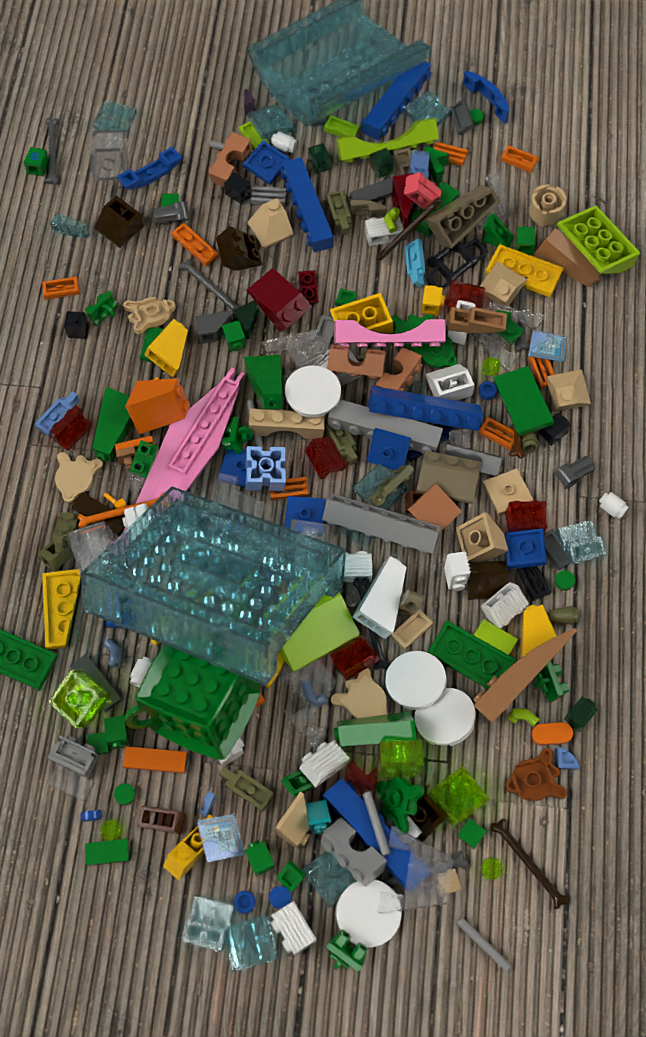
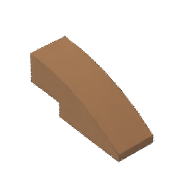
[447,307,507,333]

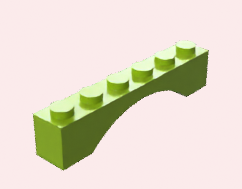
[335,117,439,163]

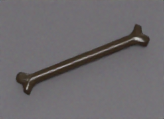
[377,197,442,260]
[491,819,569,909]

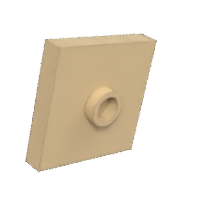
[482,468,533,516]

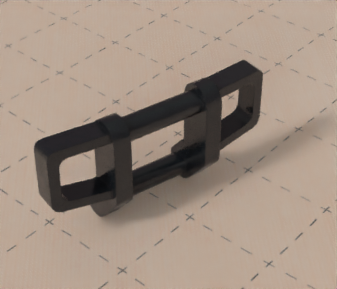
[426,238,488,291]

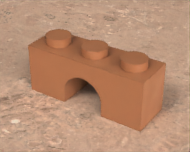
[209,132,252,187]
[327,344,386,379]
[376,347,423,391]

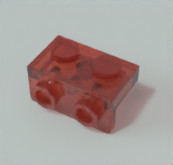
[444,280,485,308]
[50,405,92,451]
[305,436,347,479]
[505,500,548,532]
[330,635,380,680]
[346,760,379,792]

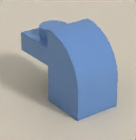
[409,150,430,179]

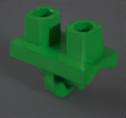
[85,291,119,326]
[222,416,253,454]
[129,440,159,478]
[533,661,569,703]
[326,929,368,972]

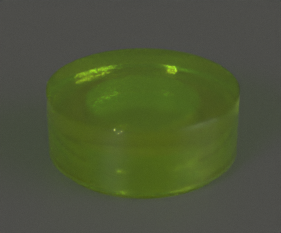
[482,357,501,376]
[100,819,122,841]
[480,857,503,880]

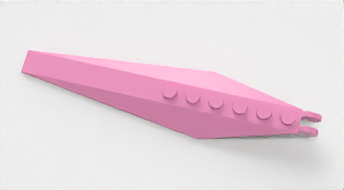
[110,368,246,570]

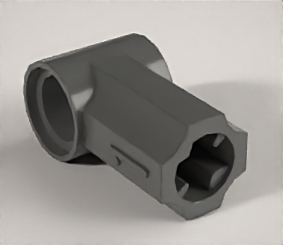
[154,201,190,224]
[555,456,595,489]

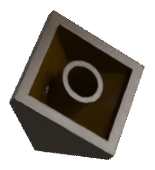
[468,561,509,600]
[408,784,447,843]

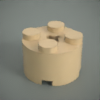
[529,184,566,227]

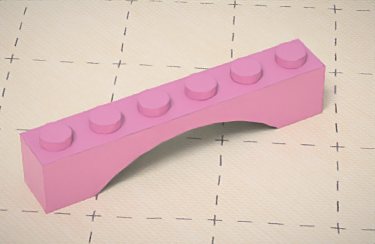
[334,319,446,348]

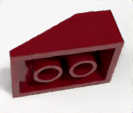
[391,173,415,239]
[246,268,312,332]

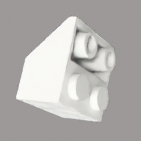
[425,364,474,401]

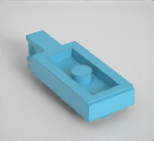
[405,238,425,287]

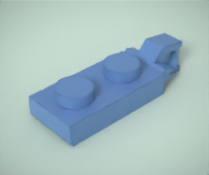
[34,391,80,437]

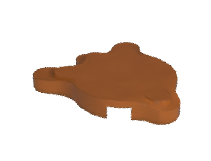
[505,748,567,802]

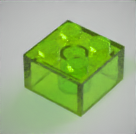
[48,670,111,728]
[379,740,424,778]
[428,766,489,829]

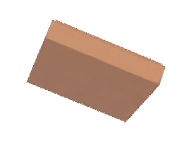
[407,483,462,532]

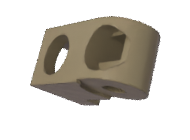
[398,589,424,618]

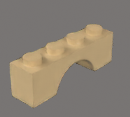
[249,408,325,440]

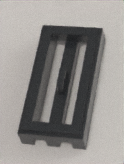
[516,566,551,601]

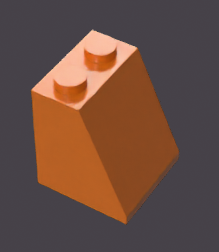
[125,378,190,434]

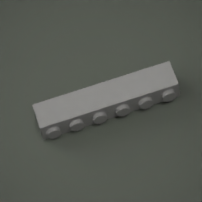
[328,399,443,454]
[322,493,442,554]

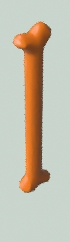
[78,493,169,530]

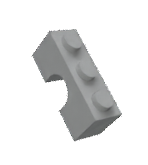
[321,817,387,887]

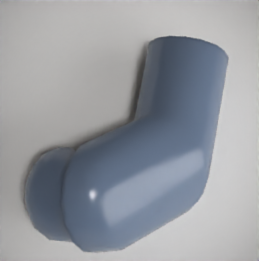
[103,638,123,668]
[301,681,327,707]

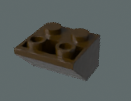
[95,196,144,248]
[216,226,262,271]

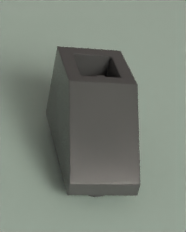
[195,311,232,344]

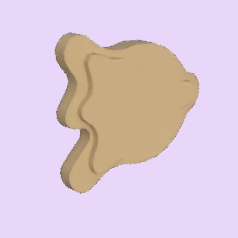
[123,297,176,334]
[55,452,103,503]
[331,667,388,719]

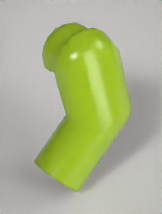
[384,207,400,233]
[508,708,540,727]

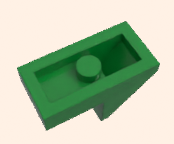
[424,146,449,183]
[483,213,514,247]
[496,310,524,345]
[281,770,319,799]

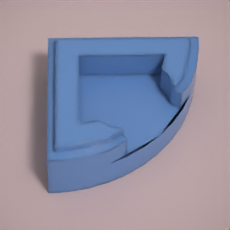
[556,747,580,770]
[200,791,217,817]

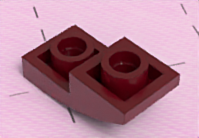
[298,270,319,304]

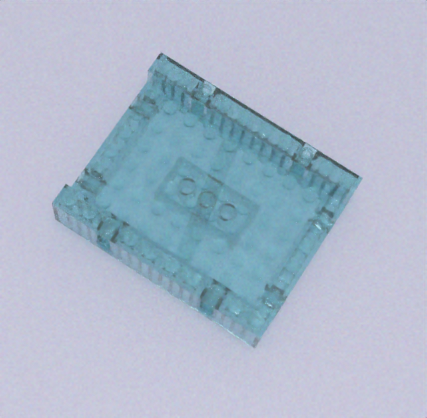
[81,486,346,686]

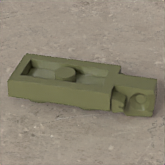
[326,190,351,235]
[324,420,358,465]
[368,465,414,507]
[52,512,80,552]
[219,767,275,812]

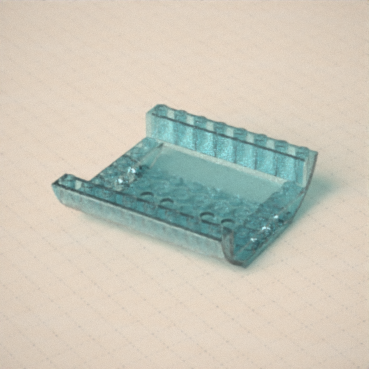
[247,0,431,126]

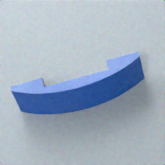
[463,71,510,124]
[117,147,182,189]

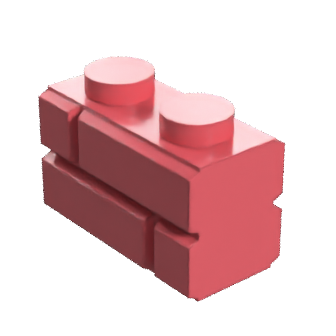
[404,172,441,210]

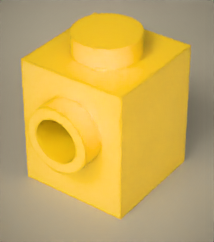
[421,285,445,316]

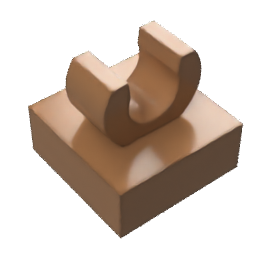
[116,446,136,470]

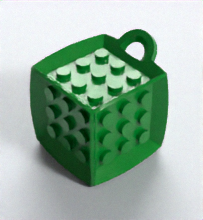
[125,630,260,760]

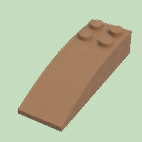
[473,628,577,723]

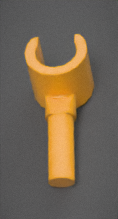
[103,493,127,509]

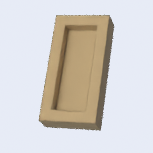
[391,609,433,651]

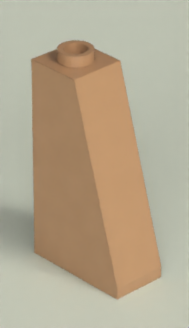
[533,228,603,287]

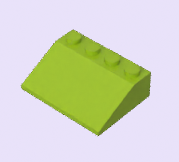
[556,205,640,274]
[261,580,360,673]

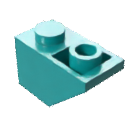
[306,800,331,835]

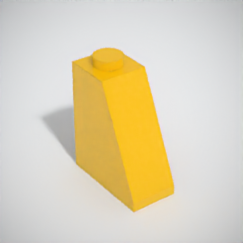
[144,319,188,378]
[520,604,561,658]

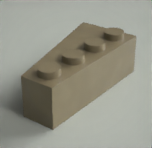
[425,185,500,249]

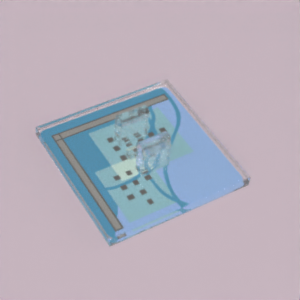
[528,330,568,362]
[197,813,246,863]

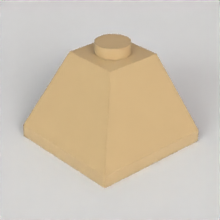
[248,198,294,249]
[477,261,527,309]
[546,369,591,412]
[456,512,508,562]
[275,792,311,849]

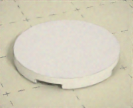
[285,365,341,418]
[385,651,447,710]
[415,688,476,746]
[336,880,401,947]

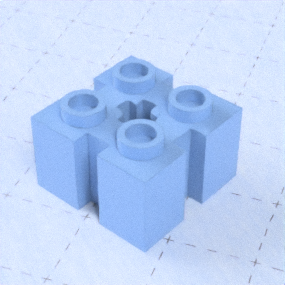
[246,446,286,491]

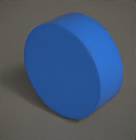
[478,381,497,400]
[80,810,102,822]
[269,886,291,909]
[234,891,256,914]

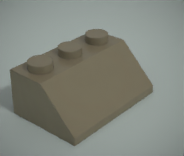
[416,450,481,504]

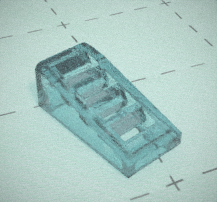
[50,213,90,238]

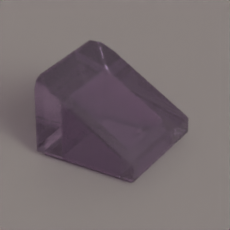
[244,89,256,116]

